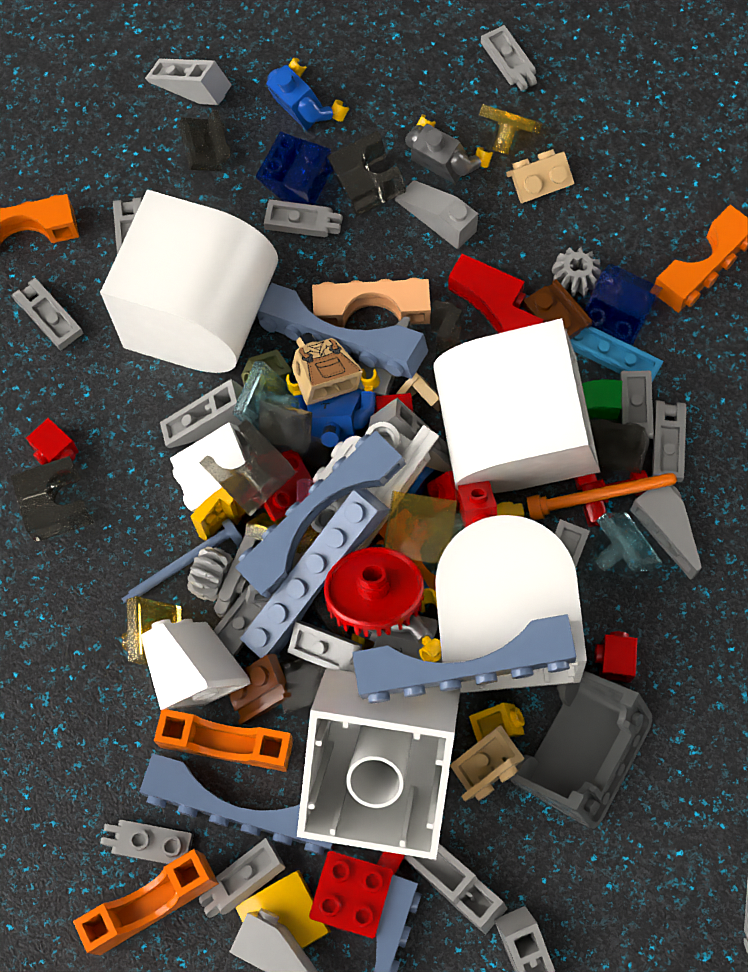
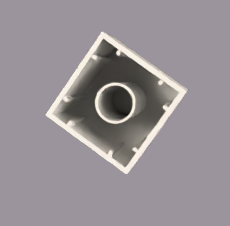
[100,190,278,373]
[433,318,600,493]
[436,515,587,693]
[297,668,460,860]

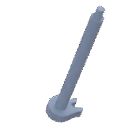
[122,518,243,603]

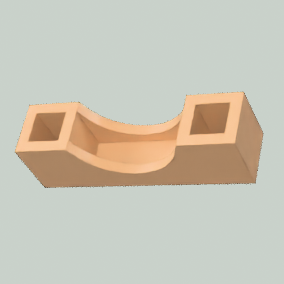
[312,278,431,328]

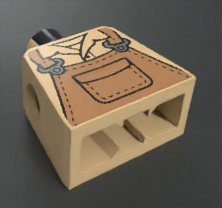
[292,333,363,405]

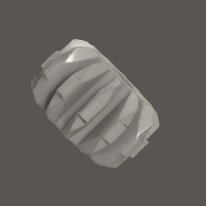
[552,247,602,297]
[187,546,233,602]

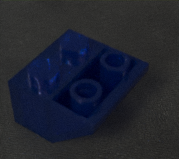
[256,132,334,205]
[584,263,663,346]

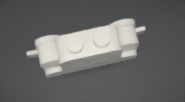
[311,422,439,551]

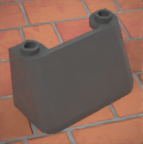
[509,671,652,829]

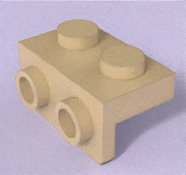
[506,149,575,203]
[450,726,525,802]

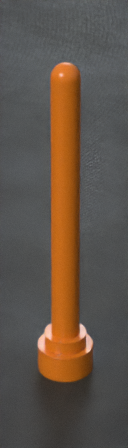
[527,473,677,520]

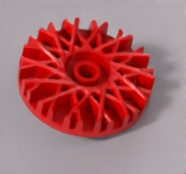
[324,547,425,637]

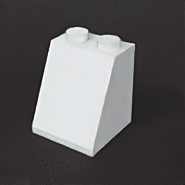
[170,423,268,512]
[140,619,251,710]

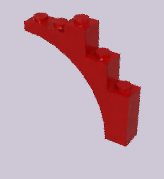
[448,254,544,334]

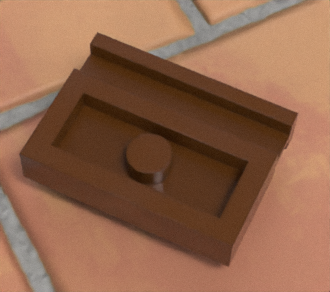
[522,279,592,340]
[228,654,292,725]

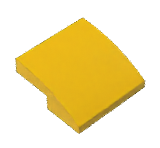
[190,477,251,541]
[235,870,331,949]

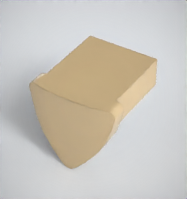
[396,372,441,411]

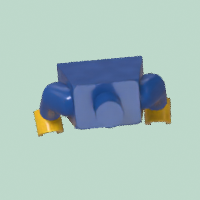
[266,57,349,131]
[286,368,380,447]

